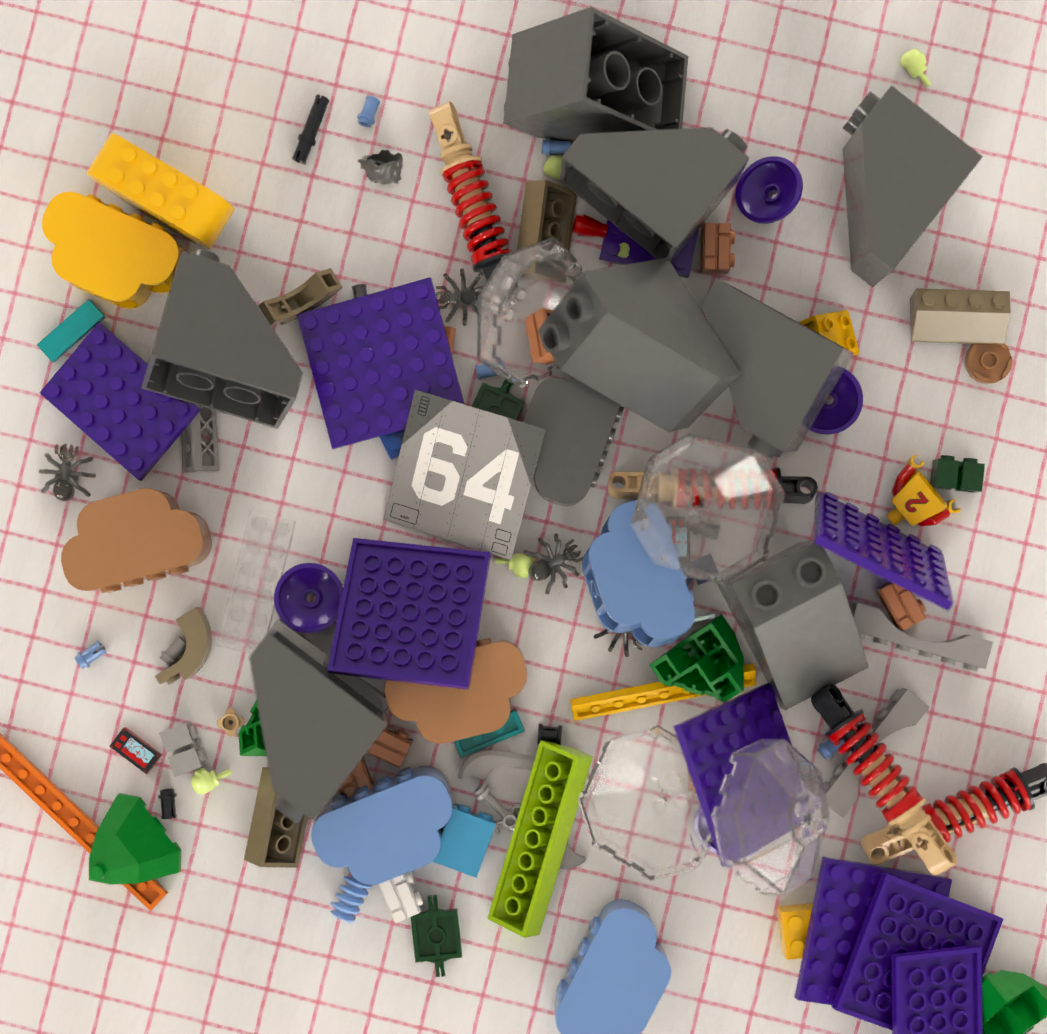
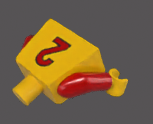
[887,455,961,526]

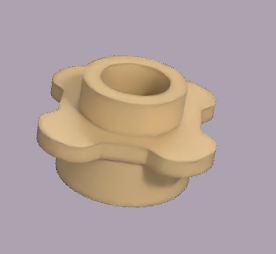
[217,708,245,736]

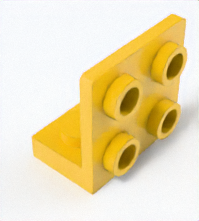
[799,310,860,356]

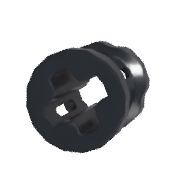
[537,724,562,745]

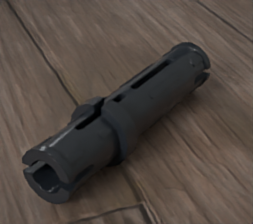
[292,95,330,164]

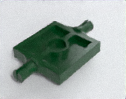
[472,375,525,420]
[411,895,462,977]

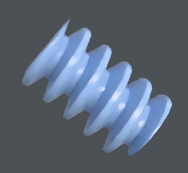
[330,868,373,923]

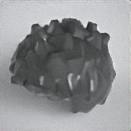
[358,150,403,185]

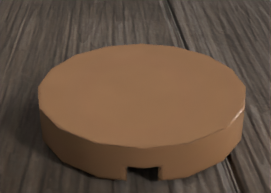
[964,343,1013,384]

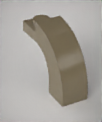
[259,268,343,326]
[155,607,212,685]

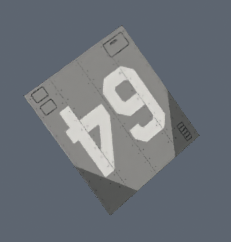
[384,390,546,560]

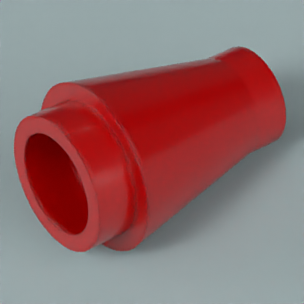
[572,214,608,238]

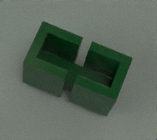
[930,455,985,493]

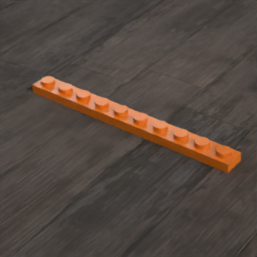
[0,733,169,911]

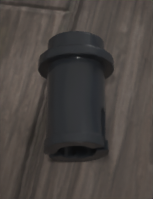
[158,789,177,819]

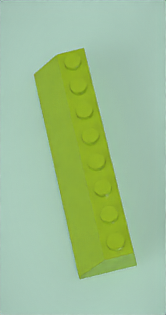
[487,740,593,938]

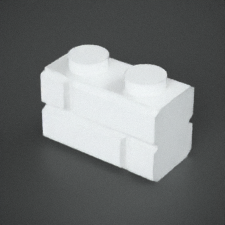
[379,871,424,923]

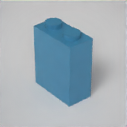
[432,803,496,878]

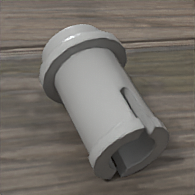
[160,636,186,666]

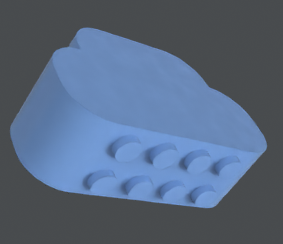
[582,500,695,648]
[311,766,452,885]
[555,899,671,1034]

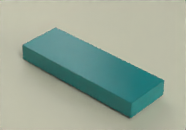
[37,299,106,363]
[454,709,525,758]

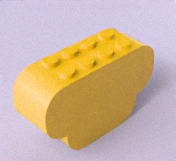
[86,133,235,250]
[42,192,185,309]

